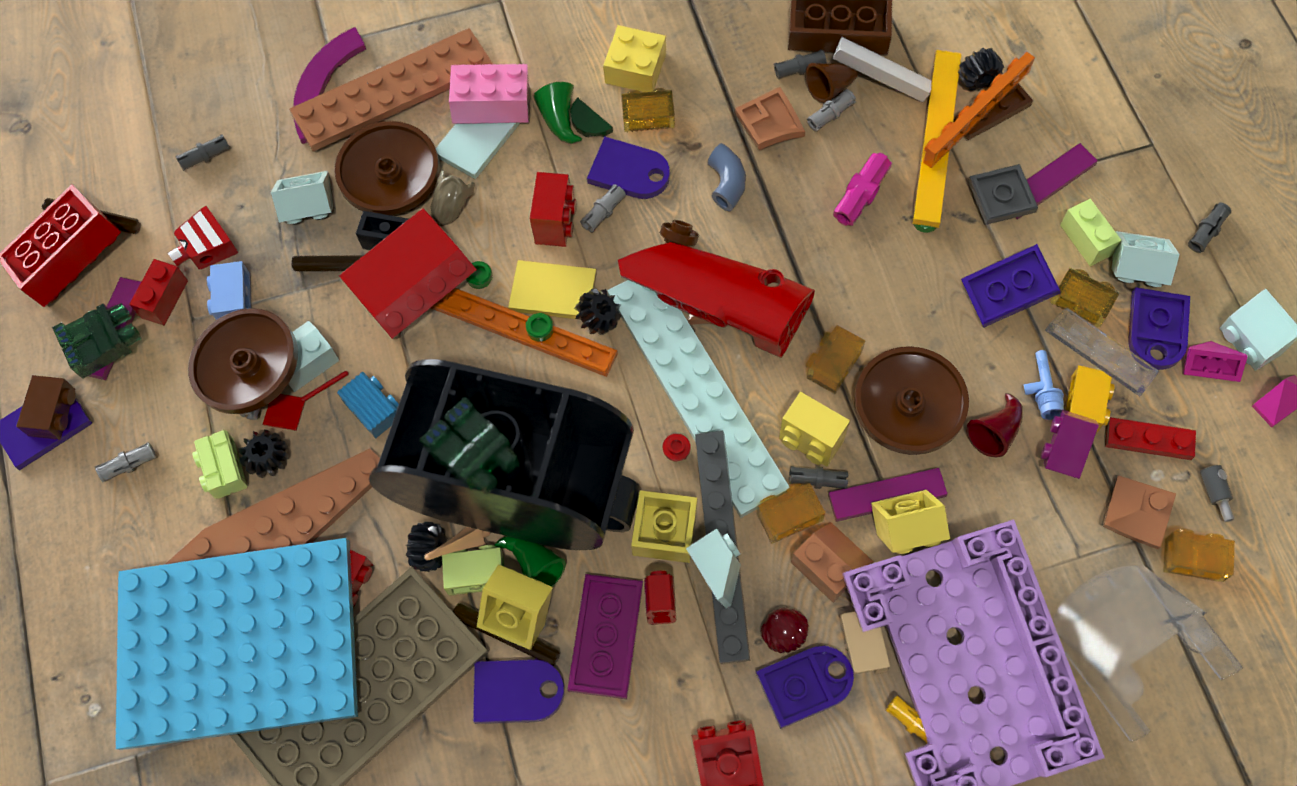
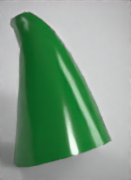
[533,82,582,144]
[494,536,566,587]

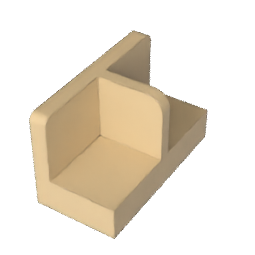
[841,612,890,675]

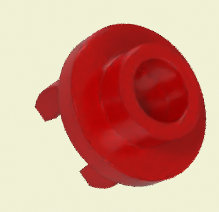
[662,434,691,462]

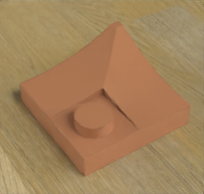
[735,87,805,150]
[1103,475,1176,550]

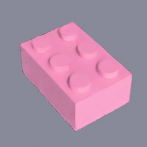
[449,64,529,124]

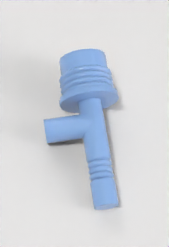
[1024,350,1064,420]

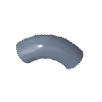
[708,143,746,211]

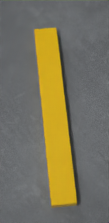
[912,50,962,228]

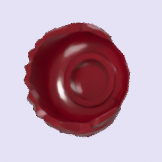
[761,607,809,654]

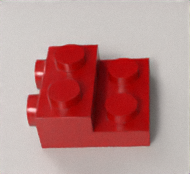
[691,720,764,786]

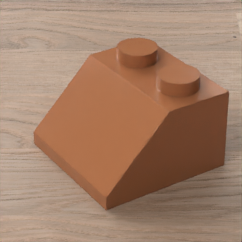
[791,522,874,603]

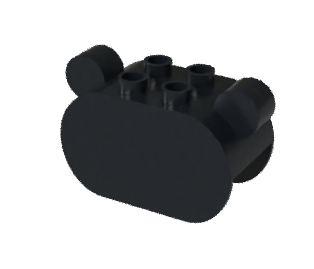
[369,359,642,550]

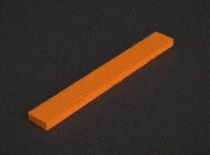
[431,288,618,377]

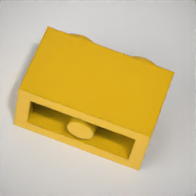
[1065,365,1115,434]

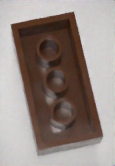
[788,0,892,55]

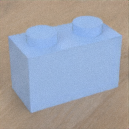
[207,261,251,320]

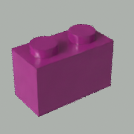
[1041,410,1099,479]

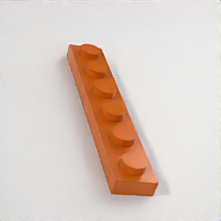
[923,52,1035,168]

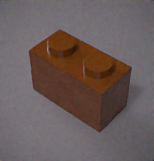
[16,375,76,440]

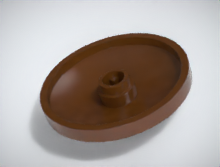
[335,121,440,215]
[188,308,298,414]
[854,346,969,455]

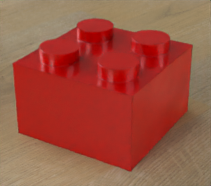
[529,172,576,247]

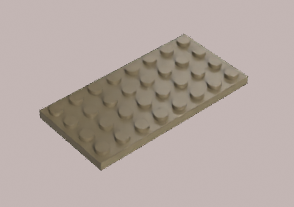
[230,567,489,786]

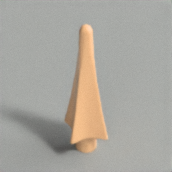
[425,527,490,560]

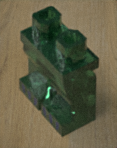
[52,303,141,379]
[420,397,519,495]

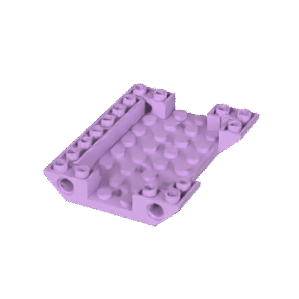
[843,520,1105,786]

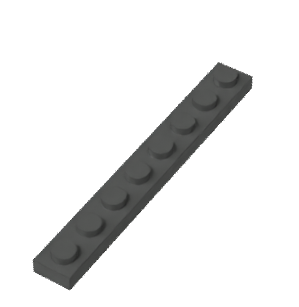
[695,430,751,664]

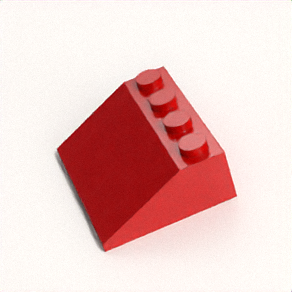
[0,184,121,307]
[339,208,477,339]

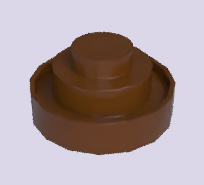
[659,220,699,247]

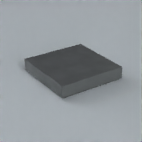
[968,164,1038,225]

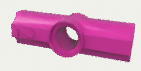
[833,152,892,226]

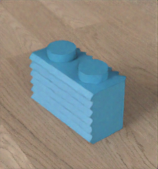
[337,372,399,439]

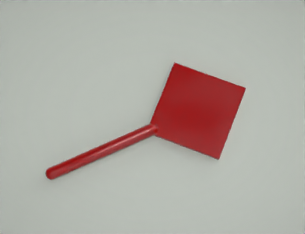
[263,371,349,431]

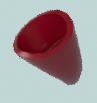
[966,393,1023,458]

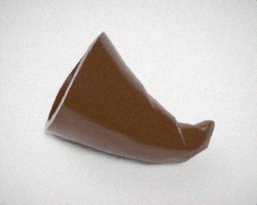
[805,63,859,103]

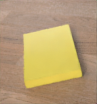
[508,260,597,319]

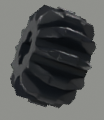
[958,48,1004,91]
[574,288,622,335]
[238,429,289,478]
[406,522,447,572]

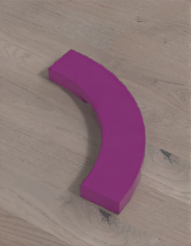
[293,27,366,144]

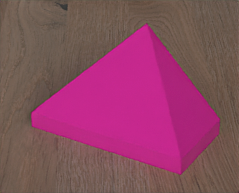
[1183,341,1248,382]
[1252,375,1297,428]

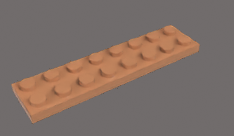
[289,28,493,152]

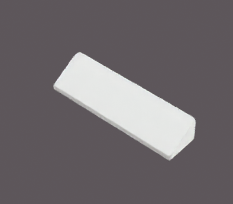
[833,37,932,102]

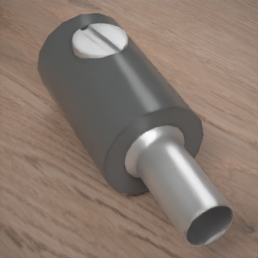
[1200,465,1234,522]

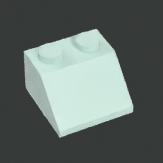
[271,171,333,224]
[1112,231,1180,287]
[1219,289,1297,371]
[289,321,339,392]
[686,529,741,609]

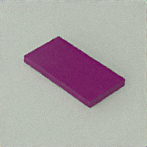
[567,574,643,700]

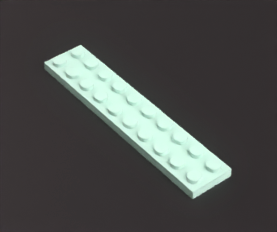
[607,280,790,518]

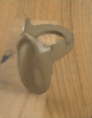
[431,170,475,226]

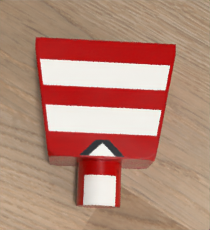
[168,206,239,269]

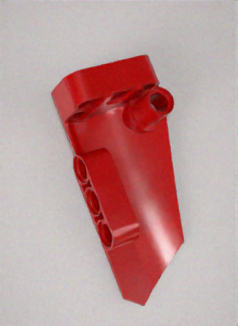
[618,242,815,358]

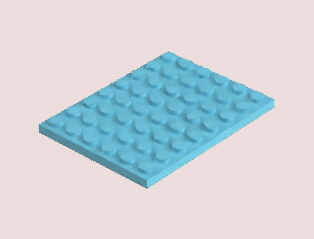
[116,538,358,750]

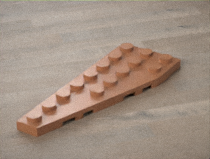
[166,448,380,564]

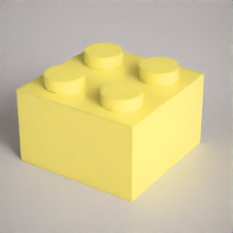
[603,25,666,94]
[779,392,850,467]
[631,490,697,563]
[871,490,950,554]
[477,564,553,650]

